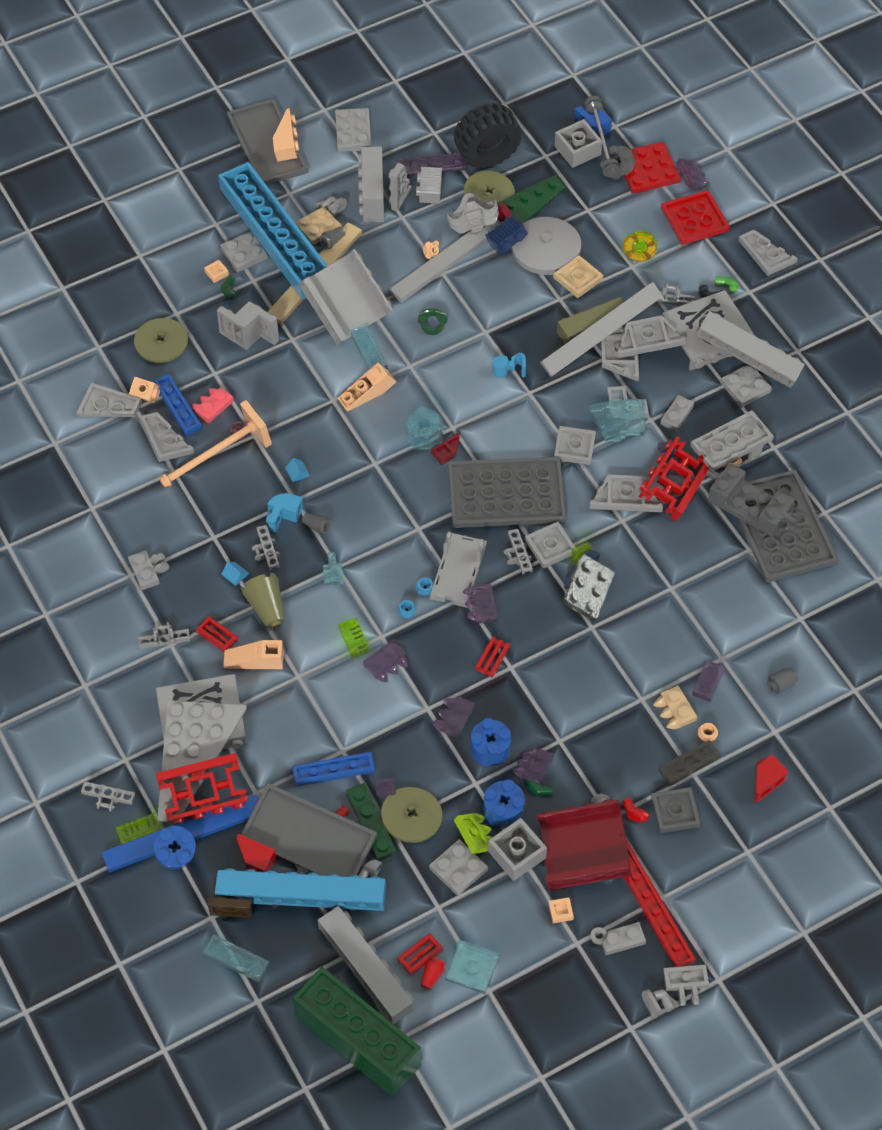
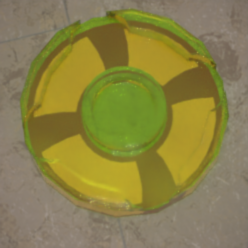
[623,231,658,262]

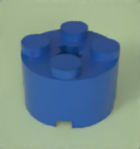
[470,718,511,766]
[483,780,525,829]
[153,826,196,870]

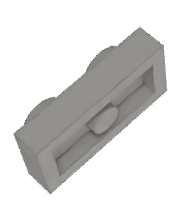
[660,395,694,432]

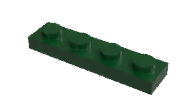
[346,783,396,861]

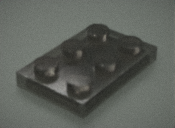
[562,554,615,621]

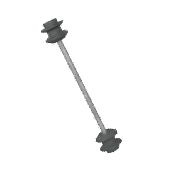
[585,96,620,177]

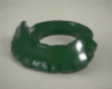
[417,308,448,335]

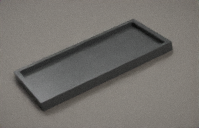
[227,99,308,185]
[241,783,378,877]

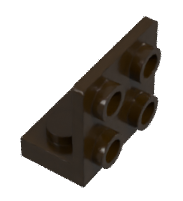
[208,875,253,918]

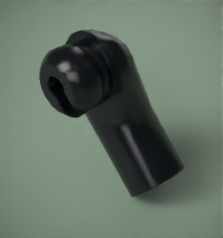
[698,285,723,298]

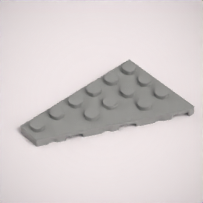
[157,701,247,823]

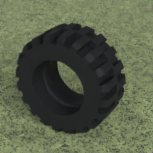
[454,103,522,169]

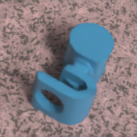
[492,353,526,378]

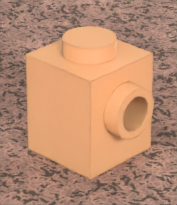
[129,377,160,403]

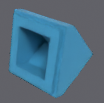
[285,458,310,482]
[222,562,249,586]

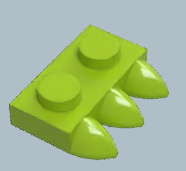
[454,813,493,854]

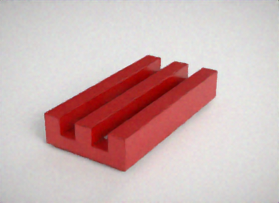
[196,616,238,653]
[476,636,510,678]
[397,933,443,976]

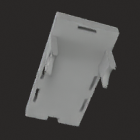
[690,410,774,471]
[430,531,487,608]

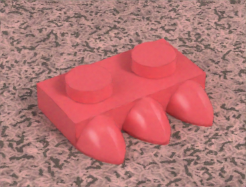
[192,387,234,423]

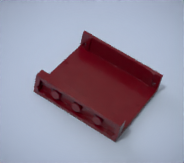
[537,799,632,891]

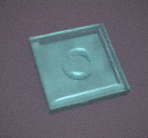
[445,940,500,994]

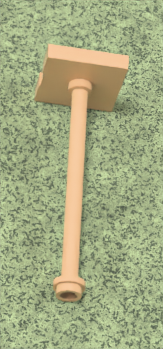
[159,400,272,488]

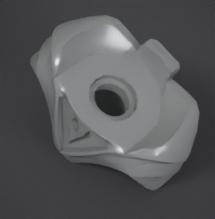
[446,193,499,234]

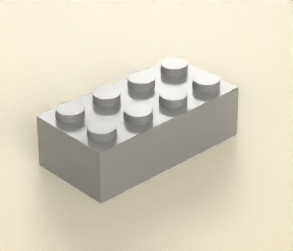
[358,147,384,223]

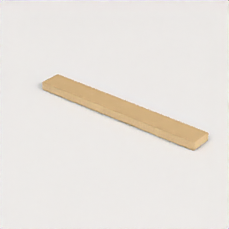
[267,223,362,325]

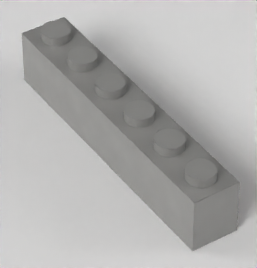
[696,311,805,388]
[318,906,414,1024]

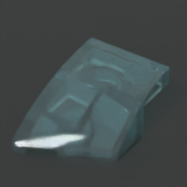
[589,399,645,442]

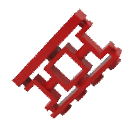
[638,436,709,522]
[156,753,248,825]

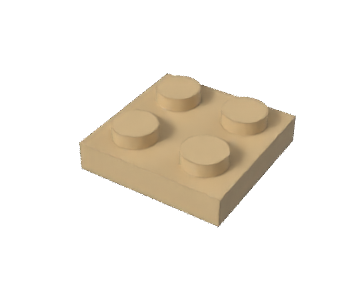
[295,207,342,246]
[553,255,603,298]

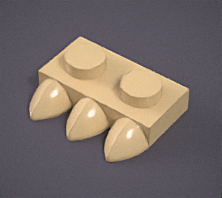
[653,686,697,729]

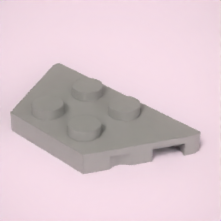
[617,315,686,358]
[601,327,639,381]
[590,475,663,512]

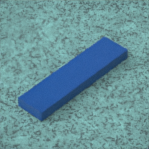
[153,374,202,436]
[292,752,375,787]

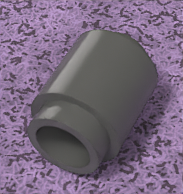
[767,667,798,694]

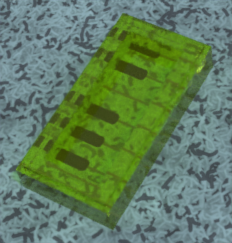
[338,618,370,658]
[115,813,161,844]

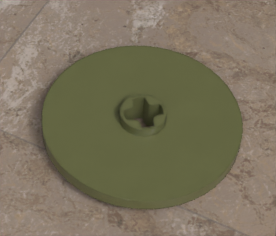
[464,171,515,202]
[134,318,188,363]
[381,787,442,843]

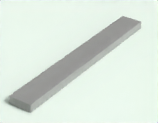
[389,220,500,303]
[540,282,663,377]

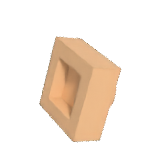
[204,260,229,283]
[548,898,574,923]

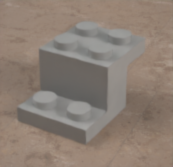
[217,301,279,350]

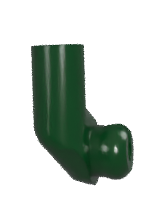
[525,774,552,795]

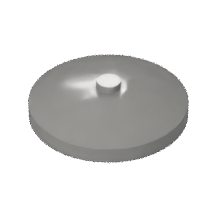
[511,217,581,275]

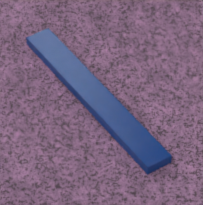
[102,794,259,873]

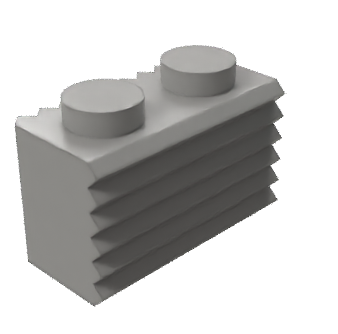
[416,167,442,204]

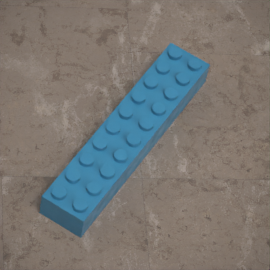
[218,162,328,300]

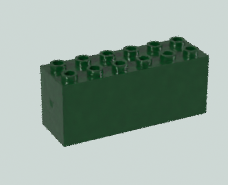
[293,966,422,1098]

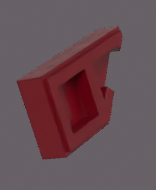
[497,202,512,223]
[431,433,459,465]

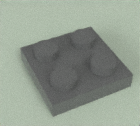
[651,787,701,833]

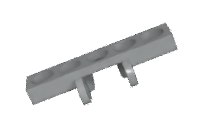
[657,283,694,305]
[252,525,280,570]
[504,529,533,574]
[138,622,190,649]
[81,782,136,812]

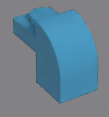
[266,493,303,533]

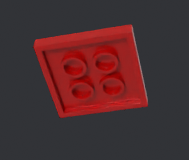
[618,142,681,194]
[661,190,730,245]

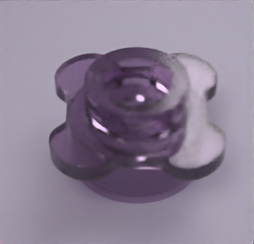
[375,778,396,799]

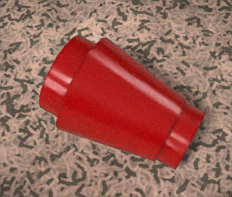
[419,956,446,990]

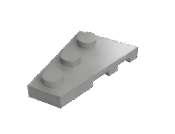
[389,163,412,212]
[738,230,798,276]
[76,383,142,417]
[140,412,194,462]

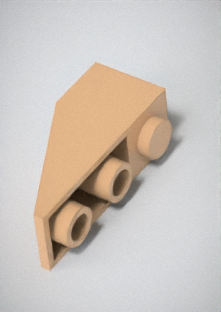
[273,108,300,162]
[338,362,396,411]
[224,640,284,669]

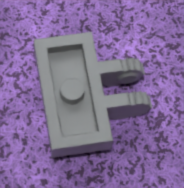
[128,550,169,590]
[663,965,709,1006]

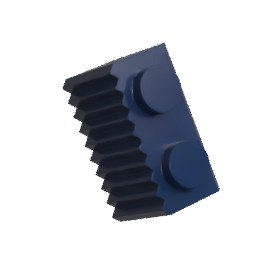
[485,215,528,255]

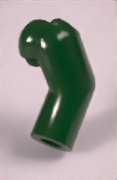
[221,275,236,299]

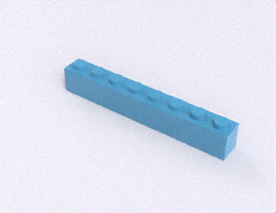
[215,868,386,911]

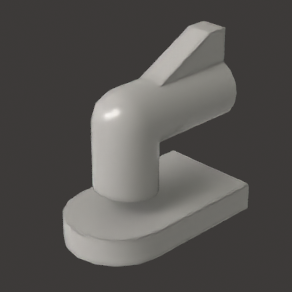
[316,196,347,217]
[642,989,680,1019]

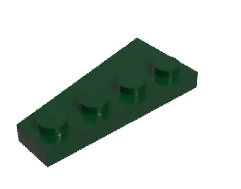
[500,175,565,224]

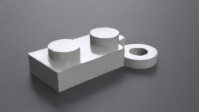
[590,922,646,956]

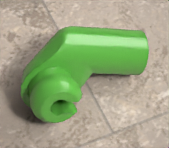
[715,276,739,292]

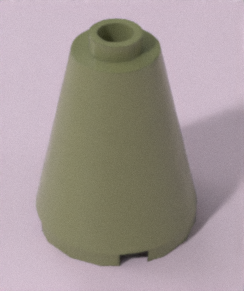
[241,573,284,629]

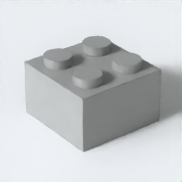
[554,119,602,168]
[488,818,547,881]

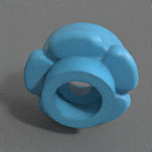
[416,577,434,596]
[397,600,416,618]

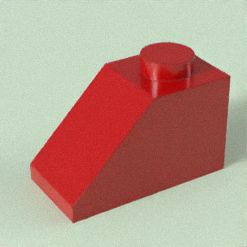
[754,754,789,803]
[237,834,277,872]

